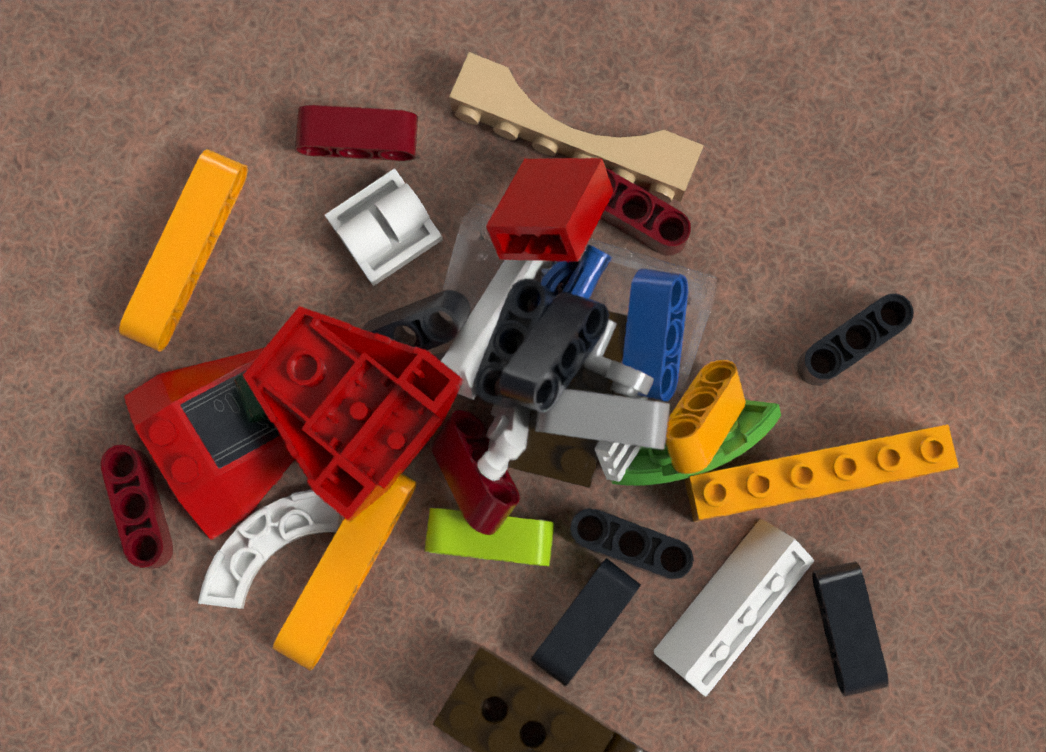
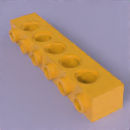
[685,424,959,522]

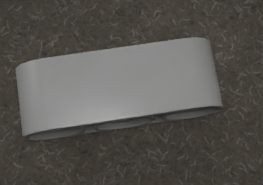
[535,389,670,449]

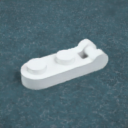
[477,404,531,481]

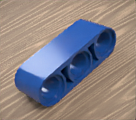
[622,268,688,401]

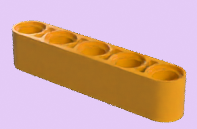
[119,149,248,351]
[272,474,417,671]

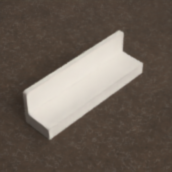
[441,260,552,400]
[654,519,815,697]

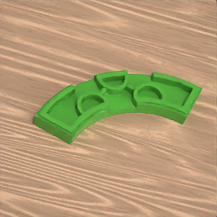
[611,400,781,485]

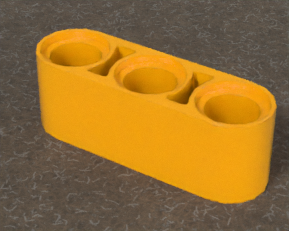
[665,360,746,474]

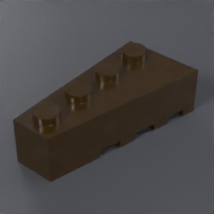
[508,311,628,488]

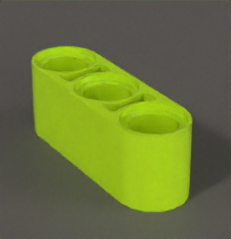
[424,508,555,567]

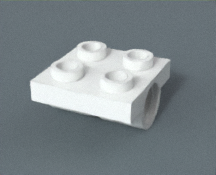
[325,168,443,286]

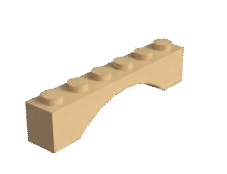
[449,52,704,202]

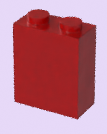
[486,158,613,262]

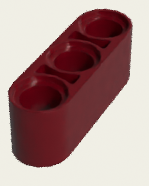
[295,105,418,161]
[600,168,691,256]
[431,410,520,535]
[100,444,173,569]

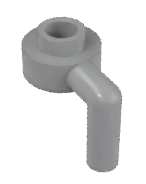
[582,320,654,399]

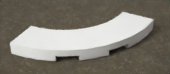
[198,490,343,609]

